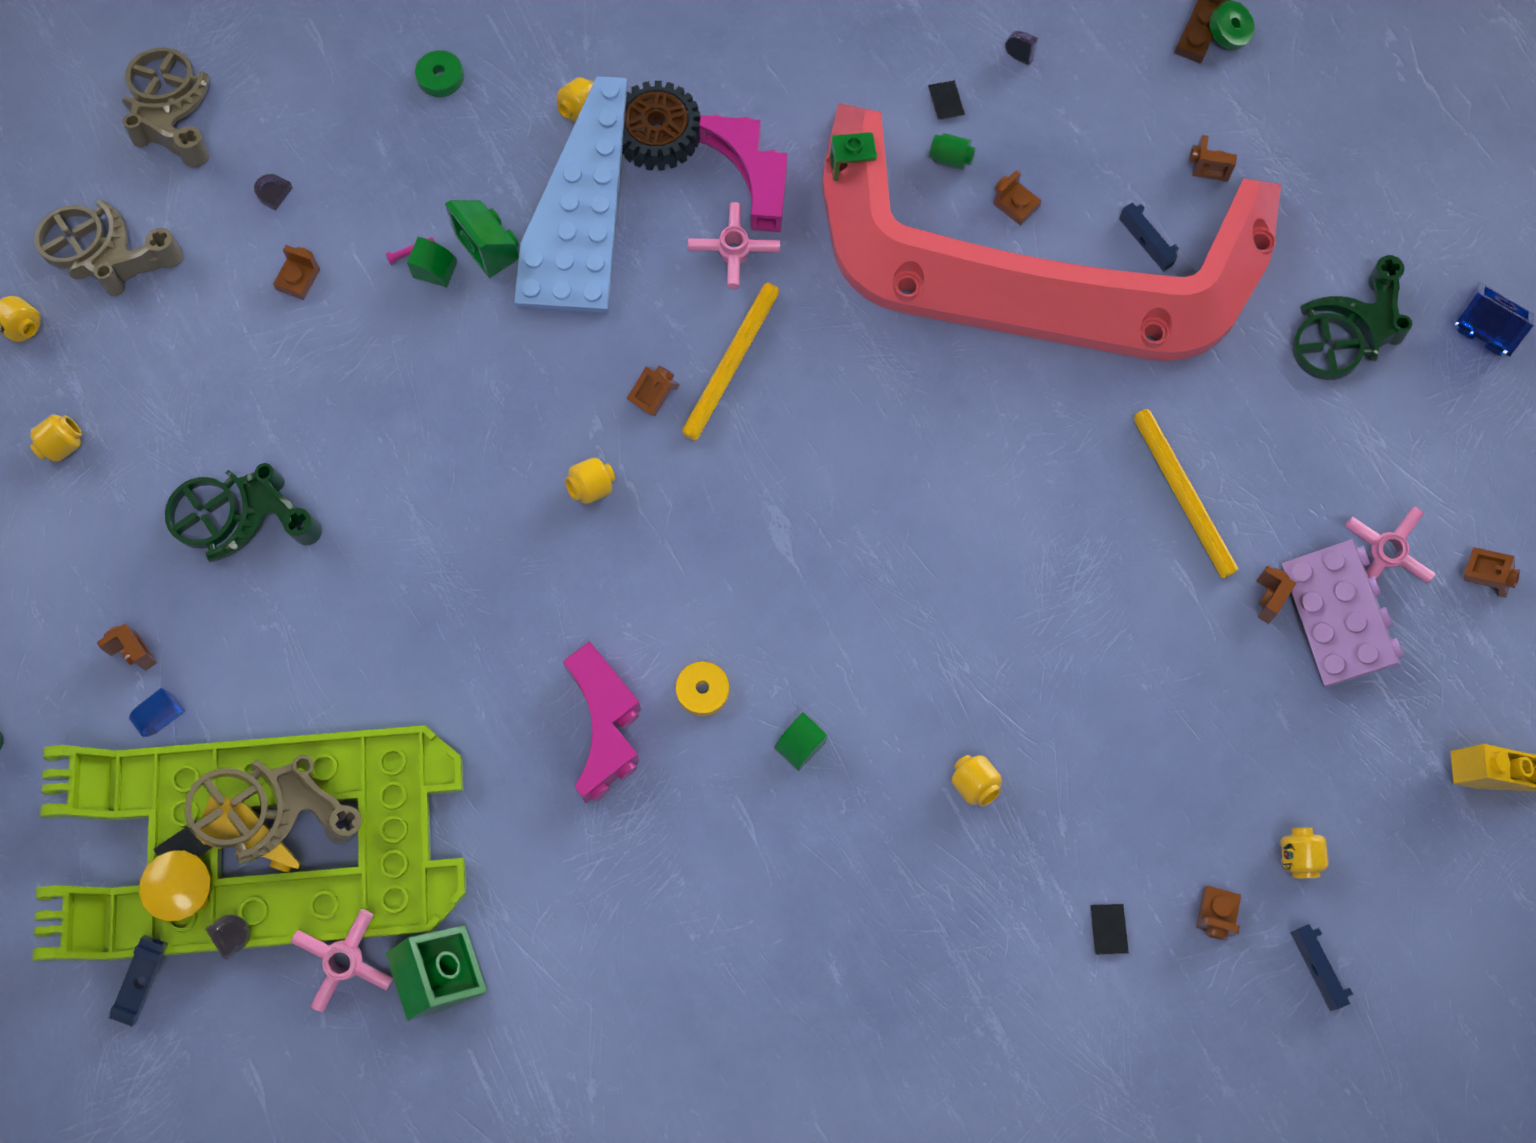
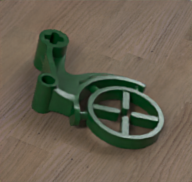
[1292,255,1413,380]
[165,463,322,562]

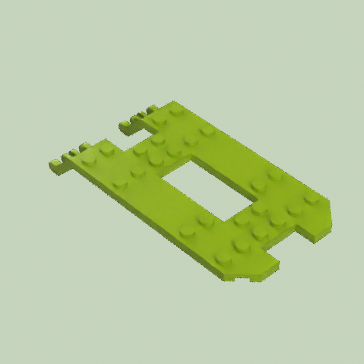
[32,725,467,962]

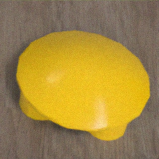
[139,851,211,921]

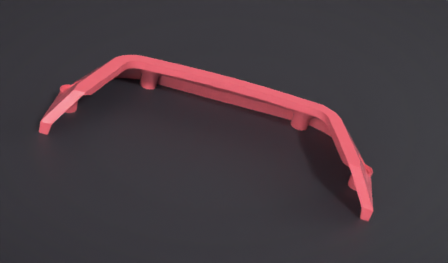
[823,103,1281,361]

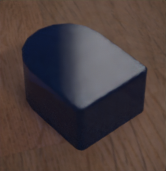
[129,688,185,737]

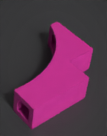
[699,115,788,233]
[563,641,641,803]

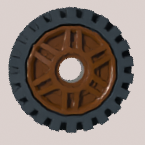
[622,81,700,171]

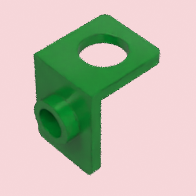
[830,132,877,181]

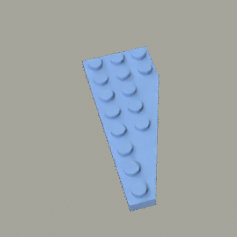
[515,76,628,313]

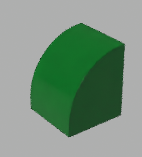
[407,237,458,287]
[774,712,828,771]

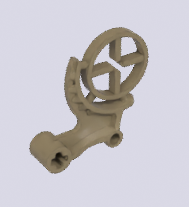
[122,48,209,167]
[34,199,184,296]
[184,755,361,864]

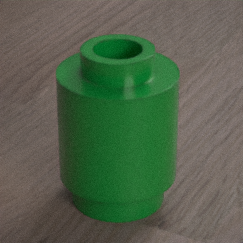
[929,133,976,170]

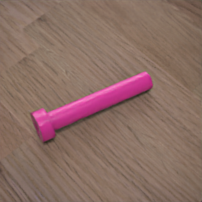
[385,237,435,265]

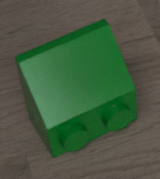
[445,200,519,279]
[385,925,487,1021]

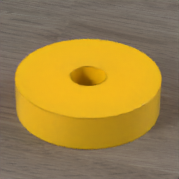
[676,661,729,716]

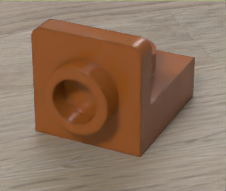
[1189,135,1237,182]
[993,170,1042,226]
[273,245,320,300]
[626,365,680,416]
[1464,547,1520,598]
[1256,566,1296,624]
[97,623,157,671]
[1196,885,1241,940]

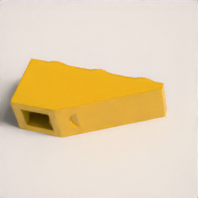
[1450,744,1536,792]
[201,796,301,873]

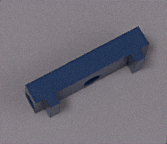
[1119,202,1179,272]
[1290,924,1353,1011]
[109,935,168,1027]

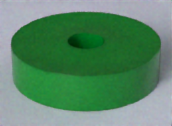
[1210,1,1255,50]
[415,50,464,97]

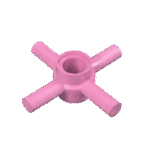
[688,202,780,289]
[1344,507,1435,583]
[291,909,393,1012]

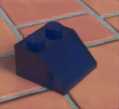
[1455,282,1534,357]

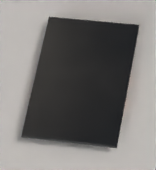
[928,80,965,120]
[153,821,213,857]
[1090,904,1129,955]

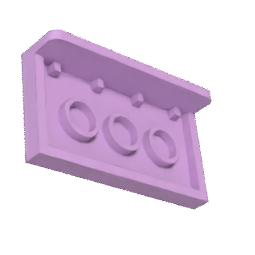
[1282,539,1404,687]

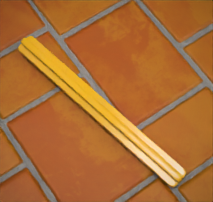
[682,282,779,441]
[1134,409,1238,578]

